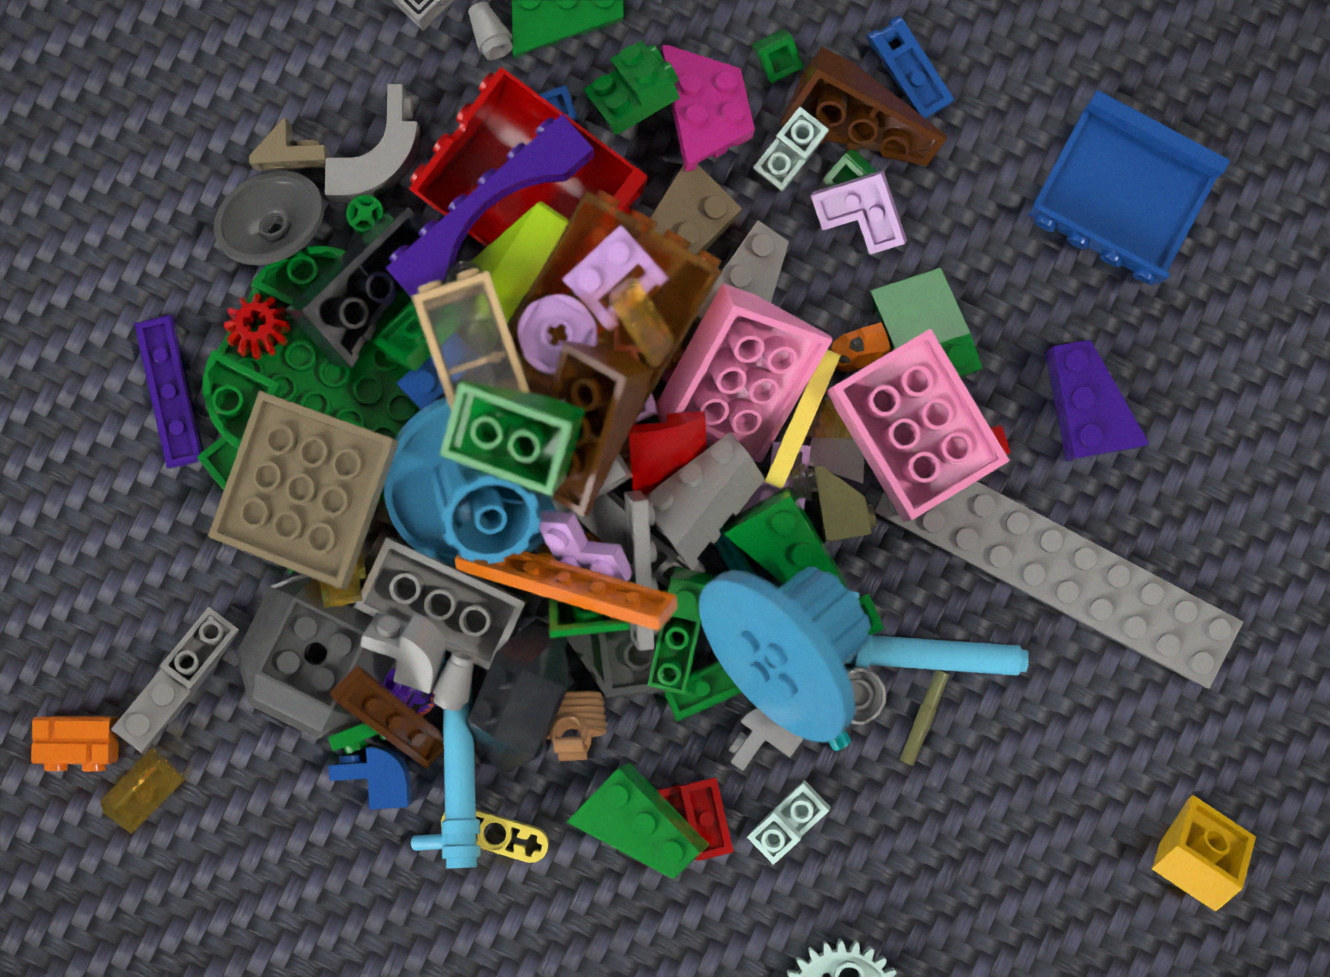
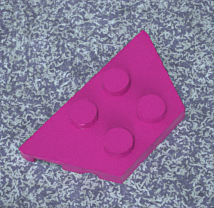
[661,45,755,172]

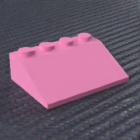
[656,283,833,463]
[825,328,1009,522]

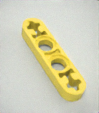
[765,349,841,489]

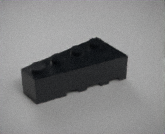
[286,207,424,368]

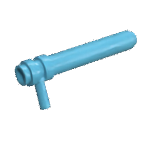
[843,592,1029,676]
[411,660,481,868]

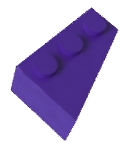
[1045,340,1150,461]

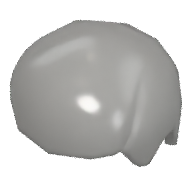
[846,667,886,725]

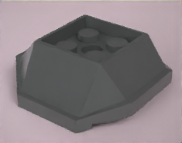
[236,574,397,739]

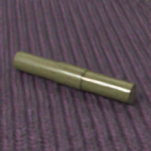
[900,670,950,766]

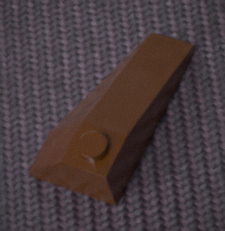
[780,46,947,166]
[553,341,653,517]

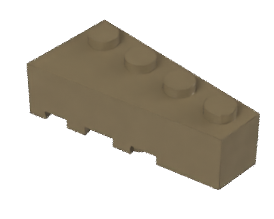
[609,164,742,320]

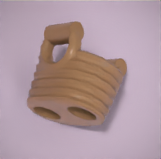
[547,690,608,761]

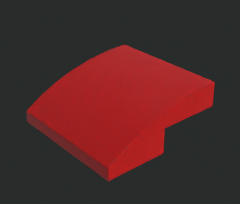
[629,411,707,495]
[657,777,734,861]

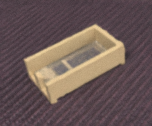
[412,268,530,410]

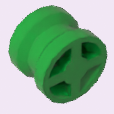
[346,195,386,236]

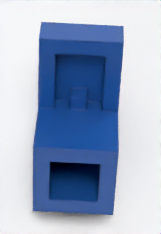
[329,745,412,809]

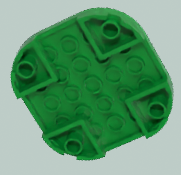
[203,246,421,493]

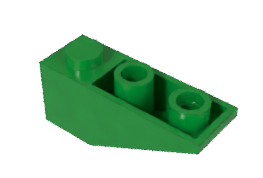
[647,566,713,695]

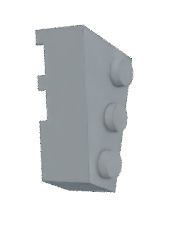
[692,221,789,324]
[645,432,765,571]

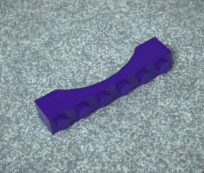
[386,114,595,299]

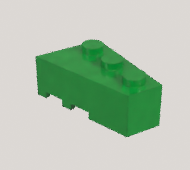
[724,486,848,589]
[567,763,709,879]

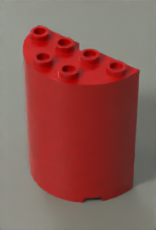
[409,67,648,296]

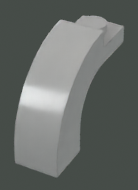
[325,84,421,203]

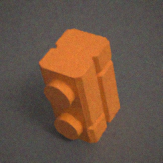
[31,716,119,772]

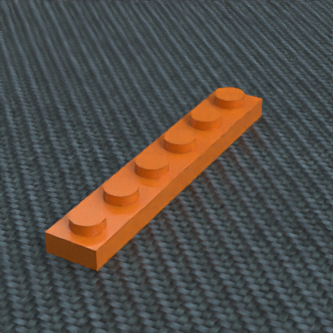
[455,551,677,631]

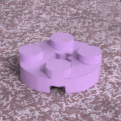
[518,295,598,374]

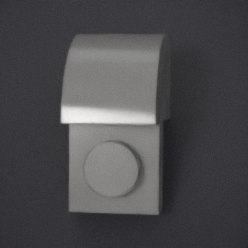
[361,612,446,694]
[728,707,804,771]

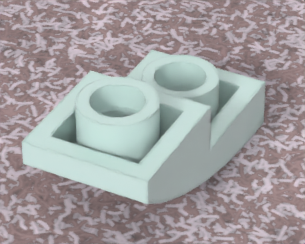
[753,107,829,192]
[747,780,830,865]

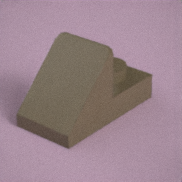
[249,118,330,171]

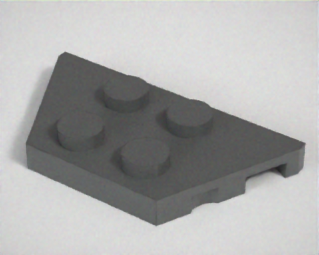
[567,626,703,699]

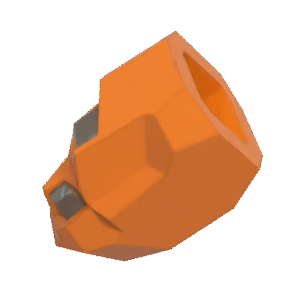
[830,322,891,372]

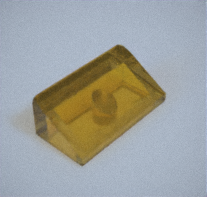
[609,278,675,367]
[100,748,185,834]

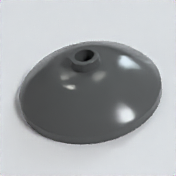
[214,171,324,265]

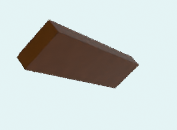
[329,665,444,769]

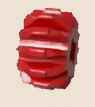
[224,293,291,360]

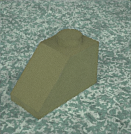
[811,465,876,543]

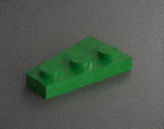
[512,0,624,59]

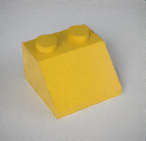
[1152,795,1256,912]

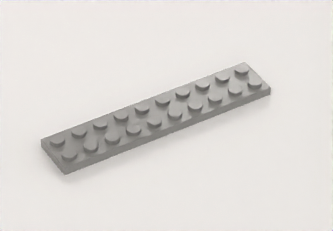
[874,481,1243,689]

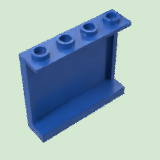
[1027,90,1230,285]

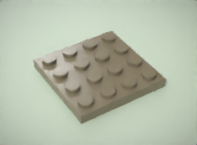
[208,391,399,589]

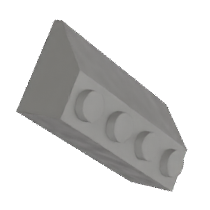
[354,536,529,670]

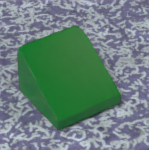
[752,29,804,84]
[822,149,878,187]

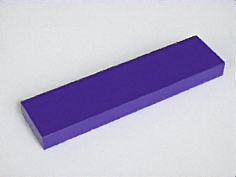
[134,315,204,469]

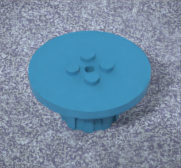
[383,397,558,566]
[699,566,871,742]

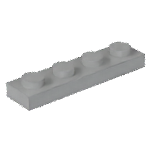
[624,490,659,651]

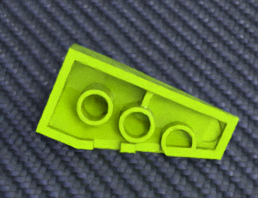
[452,201,572,356]

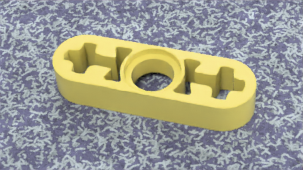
[441,809,549,863]

